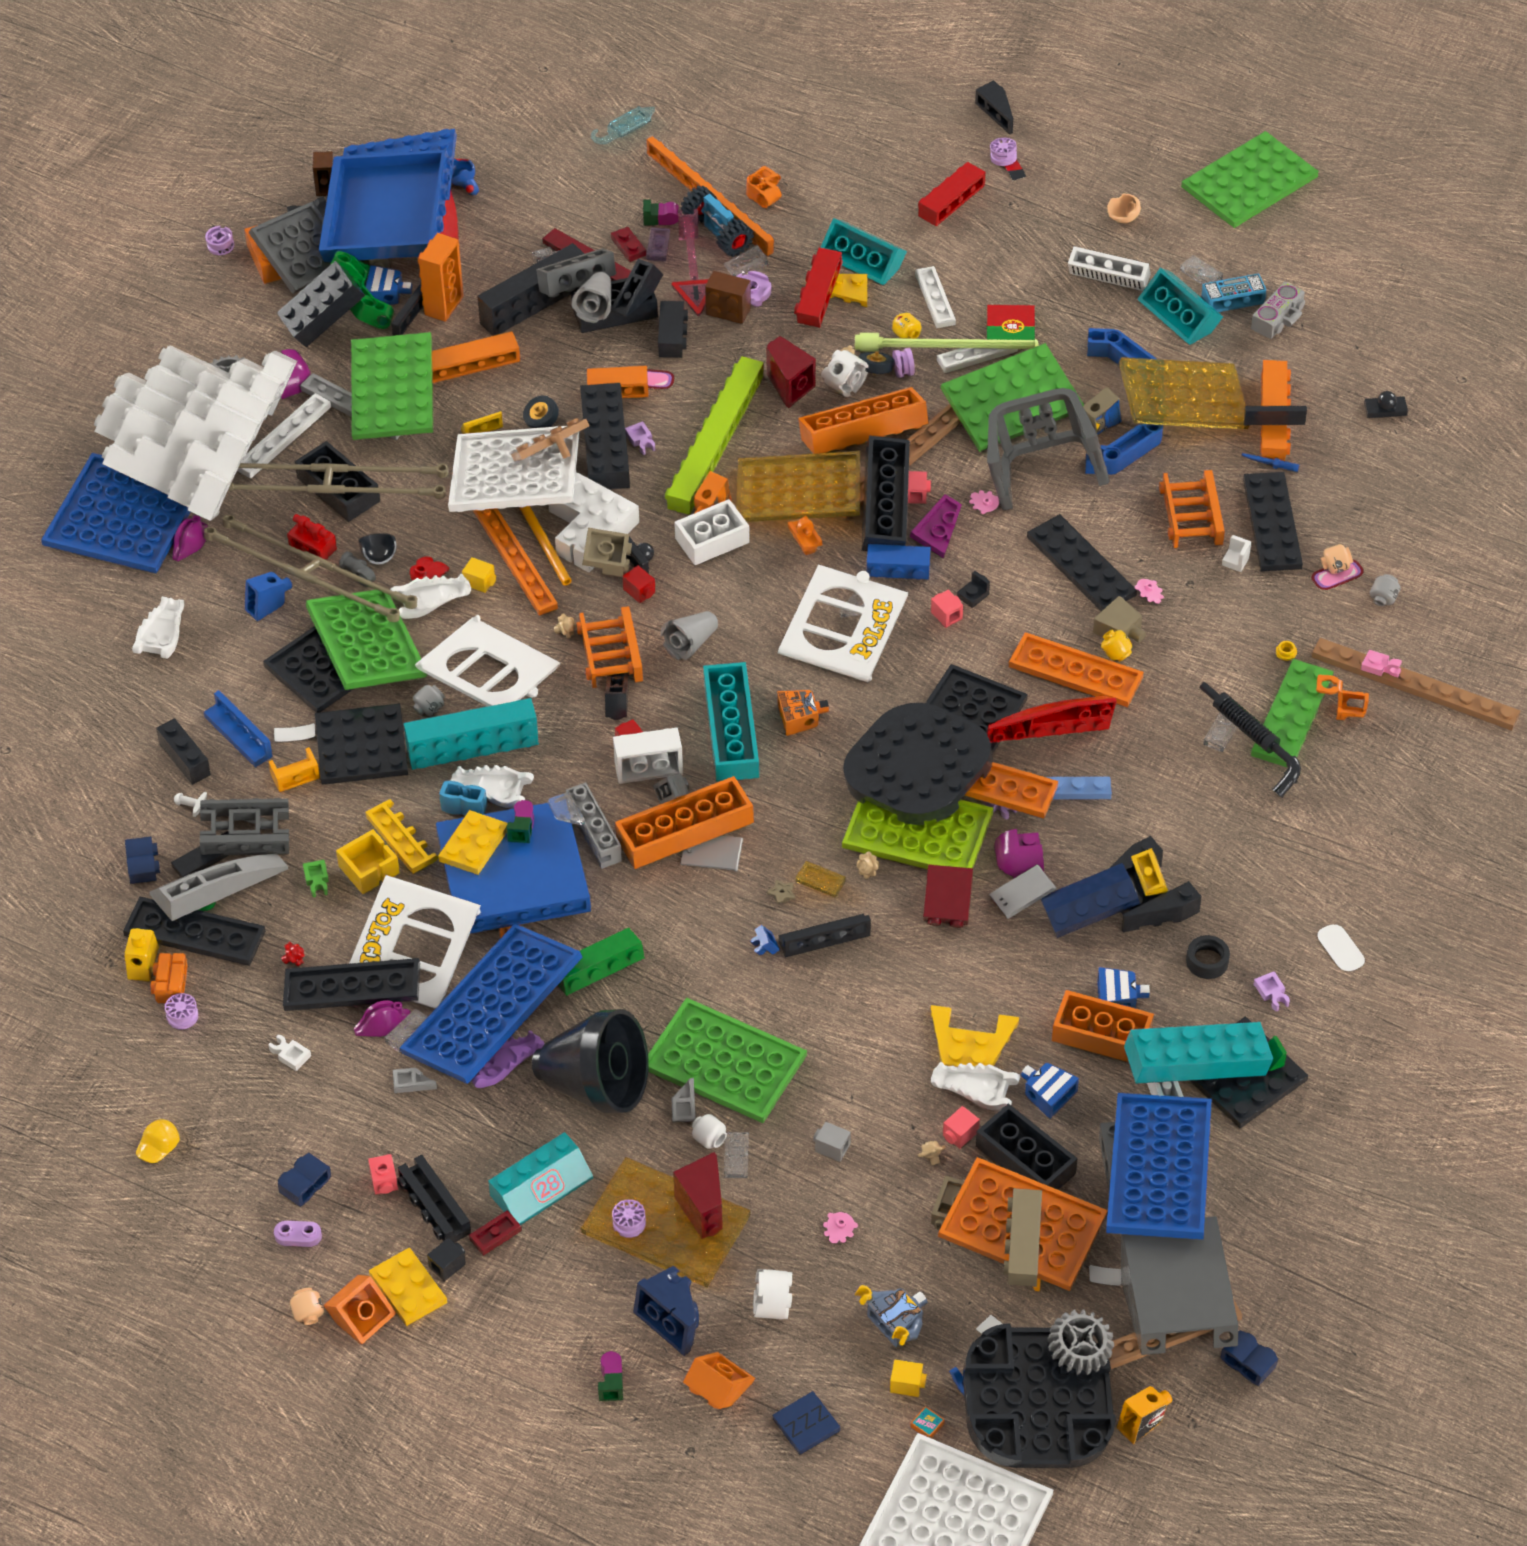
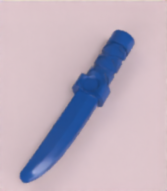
[1241,453,1300,472]

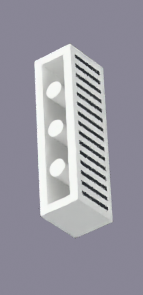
[1068,247,1151,291]

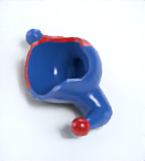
[451,158,479,196]

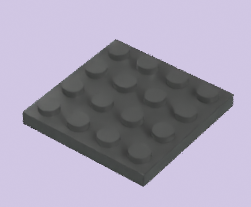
[249,202,331,294]

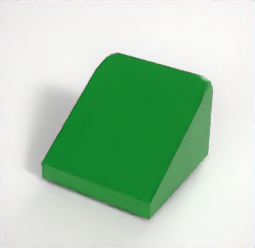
[1268,1036,1287,1071]

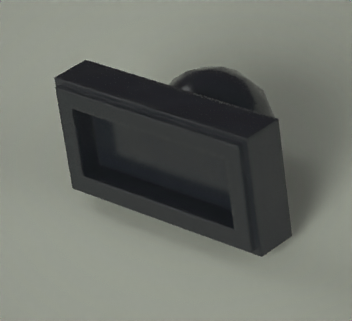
[1364,391,1408,418]
[626,536,654,574]

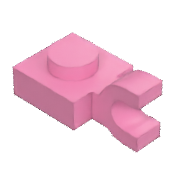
[1361,650,1402,678]

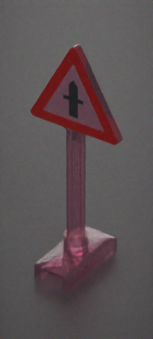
[671,209,709,316]

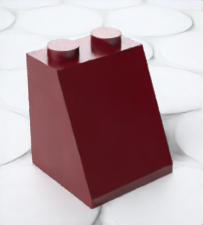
[766,336,816,408]
[923,864,973,928]
[673,1152,723,1239]

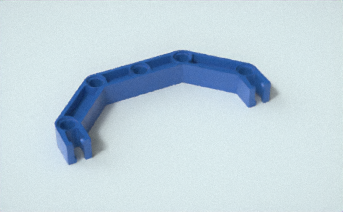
[1085,328,1163,475]

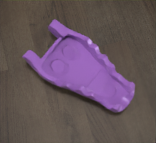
[472,1031,544,1088]

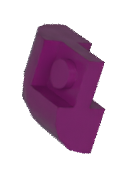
[281,349,311,400]
[994,829,1044,879]

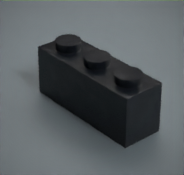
[658,301,688,358]
[156,718,211,785]

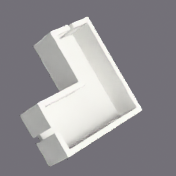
[549,472,639,572]

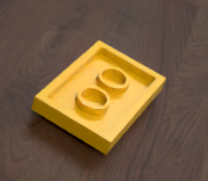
[438,810,508,875]
[369,1247,447,1326]

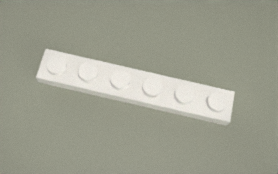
[237,393,331,479]

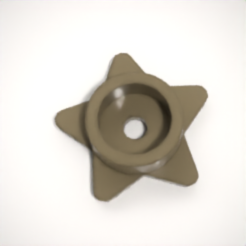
[767,880,795,904]

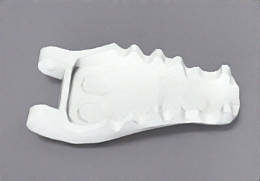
[390,574,471,619]
[132,596,184,659]
[450,765,534,808]
[931,1062,1020,1110]

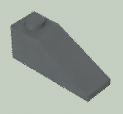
[653,773,689,804]

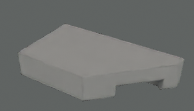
[393,1068,437,1093]
[671,1078,696,1123]

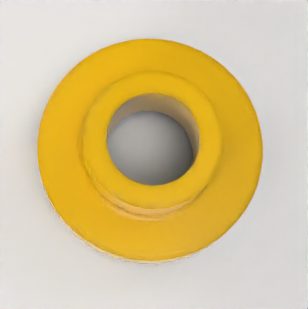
[1276,641,1297,661]

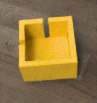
[336,829,400,894]

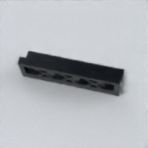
[778,914,871,958]

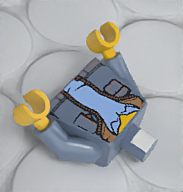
[854,1285,928,1347]

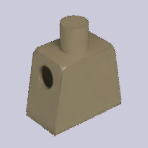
[1093,596,1146,643]

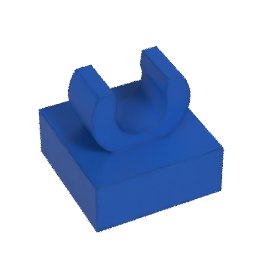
[750,925,780,955]

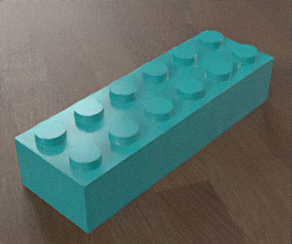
[703,662,759,782]
[404,698,539,770]
[1124,1022,1273,1084]

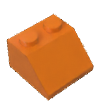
[323,1275,397,1344]
[683,1352,755,1409]

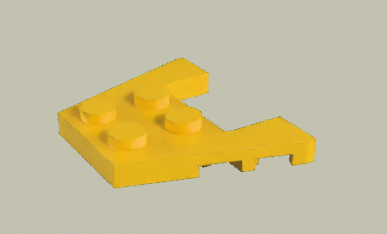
[931,1005,1019,1067]

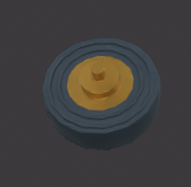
[859,351,894,375]
[523,395,559,429]

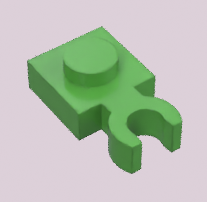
[303,860,329,897]

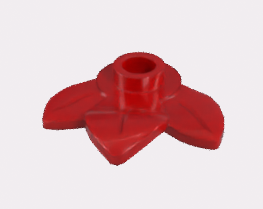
[409,556,449,581]

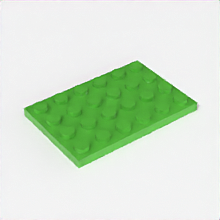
[1181,131,1319,228]
[351,332,433,440]
[940,343,1084,452]
[306,590,427,690]
[648,997,807,1123]

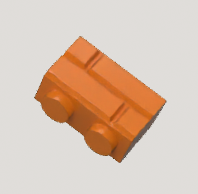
[151,953,188,1003]

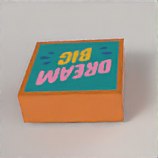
[910,1406,945,1439]

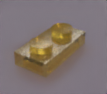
[796,861,846,898]

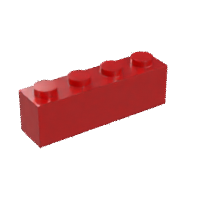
[918,162,986,226]
[794,247,843,328]

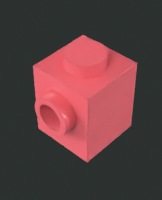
[908,471,931,504]
[931,589,963,628]
[943,1106,980,1149]
[368,1154,398,1195]

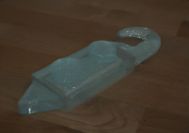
[591,106,655,144]

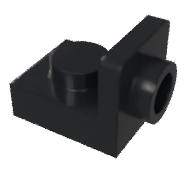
[957,571,990,608]

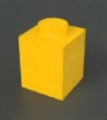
[462,557,496,593]
[890,1359,927,1397]

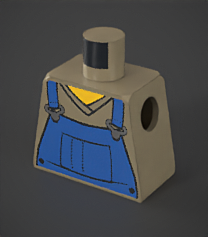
[1082,387,1122,435]

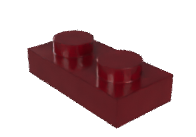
[611,226,646,262]
[469,1210,522,1256]

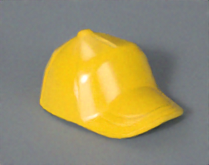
[136,1119,180,1163]

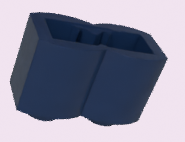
[125,836,160,884]
[278,1153,331,1207]
[1220,1330,1278,1386]

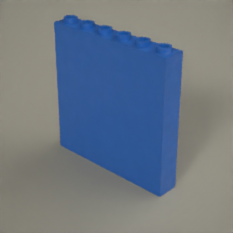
[319,149,453,262]
[436,800,591,933]

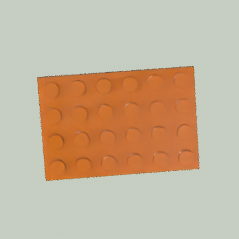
[938,1157,1108,1291]

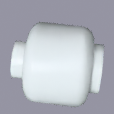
[692,1114,727,1149]

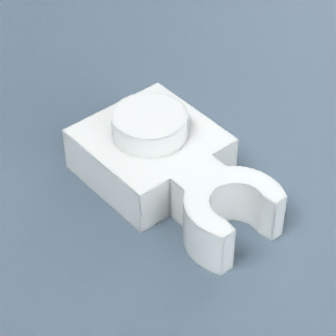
[268,1035,311,1071]

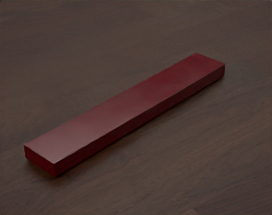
[542,228,631,281]

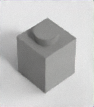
[813,1122,851,1162]

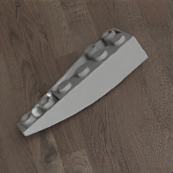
[149,853,288,921]

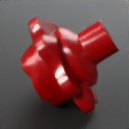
[281,942,305,966]

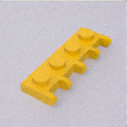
[365,799,439,874]

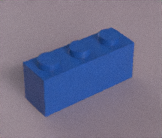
[867,544,931,580]

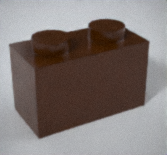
[312,151,334,196]

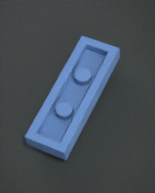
[1046,777,1112,799]

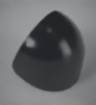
[358,533,396,565]

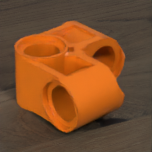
[746,166,782,208]

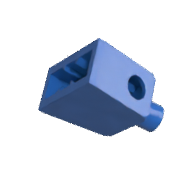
[245,572,292,621]

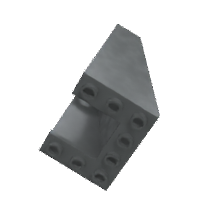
[1121,1216,1238,1355]

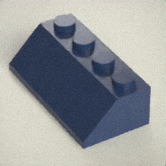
[1041,863,1140,938]

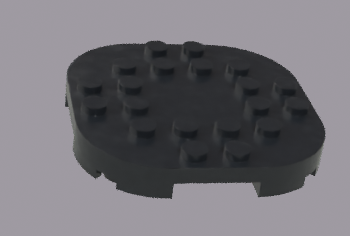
[843,703,993,825]
[963,1323,1116,1468]

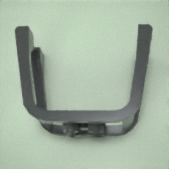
[987,388,1110,510]

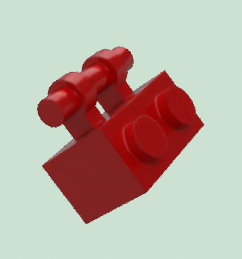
[287,514,337,560]

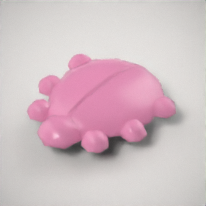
[969,490,999,514]
[1135,579,1164,604]
[823,1212,858,1243]

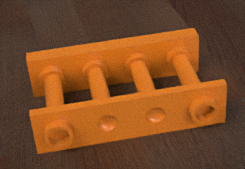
[1159,470,1225,548]
[576,606,643,688]

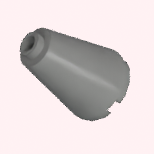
[572,272,611,323]
[660,611,718,660]

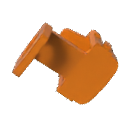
[1316,675,1369,720]

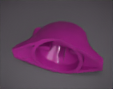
[172,515,208,562]
[354,1001,412,1037]

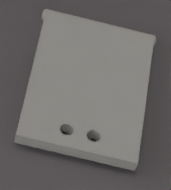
[681,835,743,871]
[989,865,1057,919]

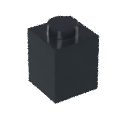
[427,1238,466,1282]

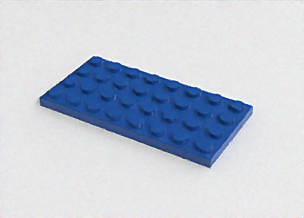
[400,923,583,1084]
[1106,1093,1212,1240]

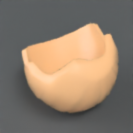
[1107,193,1141,223]

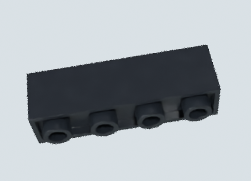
[397,1154,471,1243]

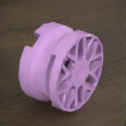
[990,137,1017,166]
[205,226,234,255]
[892,348,915,378]
[165,993,198,1029]
[612,1200,646,1237]

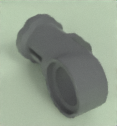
[339,551,376,587]

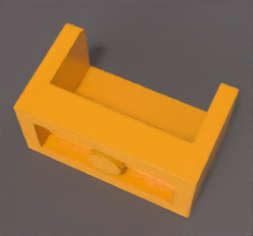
[268,747,320,792]

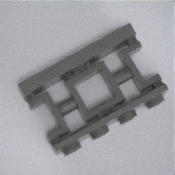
[200,798,289,855]

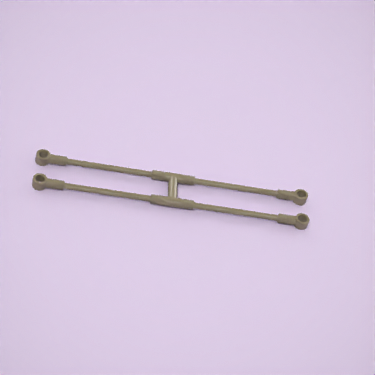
[228,463,449,499]
[204,515,418,622]

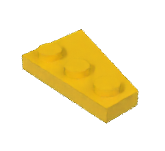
[830,274,867,307]

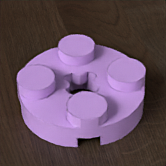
[737,271,771,307]

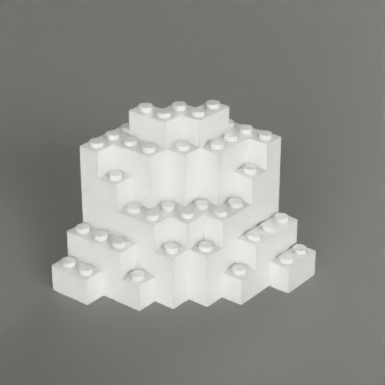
[94,345,297,521]

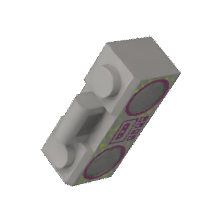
[1251,282,1305,339]

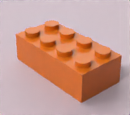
[418,233,464,322]
[1052,990,1154,1062]

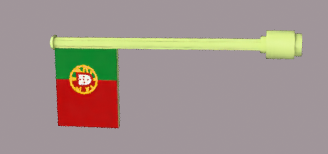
[855,305,1039,352]

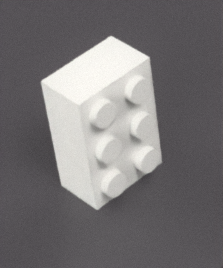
[675,499,750,565]
[613,727,683,784]

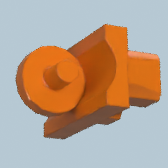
[788,516,822,555]

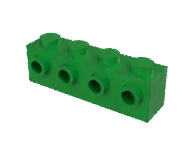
[557,927,645,996]

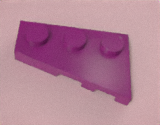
[910,494,962,559]

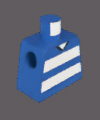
[366,266,412,305]
[1097,967,1150,1009]
[1021,1063,1079,1119]

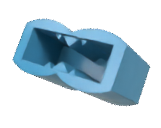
[439,781,487,816]

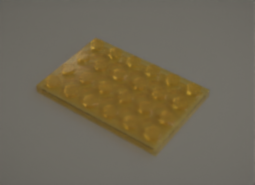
[1119,357,1250,429]
[736,451,861,522]
[581,1157,751,1288]

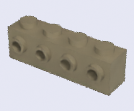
[1003,1188,1042,1287]

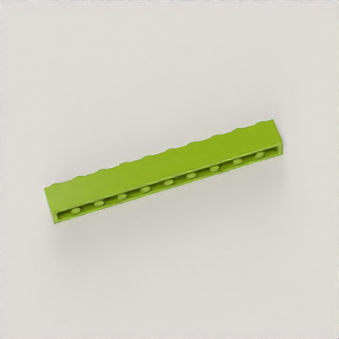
[665,356,764,515]

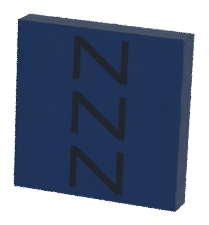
[772,1391,840,1455]

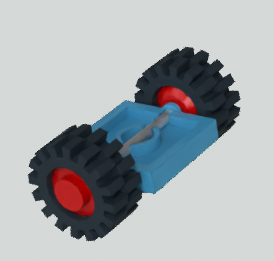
[681,186,754,257]

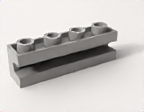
[566,782,622,869]

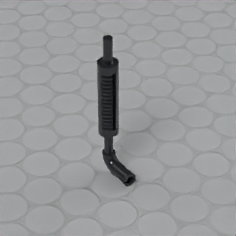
[1199,682,1301,798]

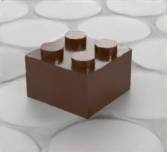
[705,271,751,324]

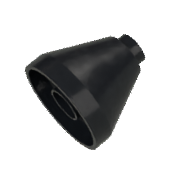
[532,1009,649,1113]

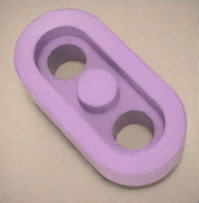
[274,1221,322,1247]

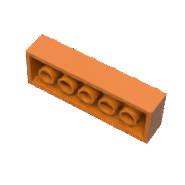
[798,387,929,455]
[615,776,754,869]

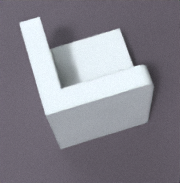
[1222,535,1251,572]

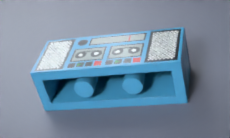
[1201,273,1266,312]

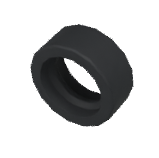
[1186,935,1230,979]

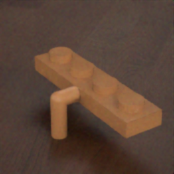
[511,418,589,461]

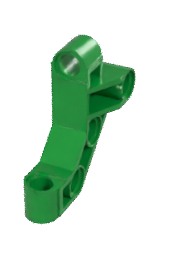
[330,251,394,329]

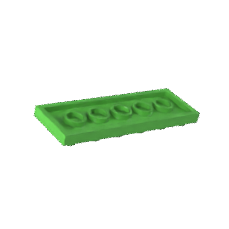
[1251,659,1334,768]

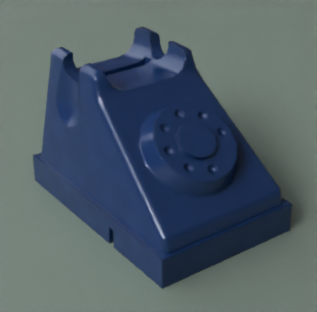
[633,1266,699,1356]

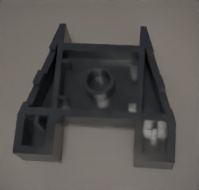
[1110,836,1202,933]

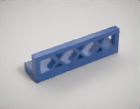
[204,690,273,768]

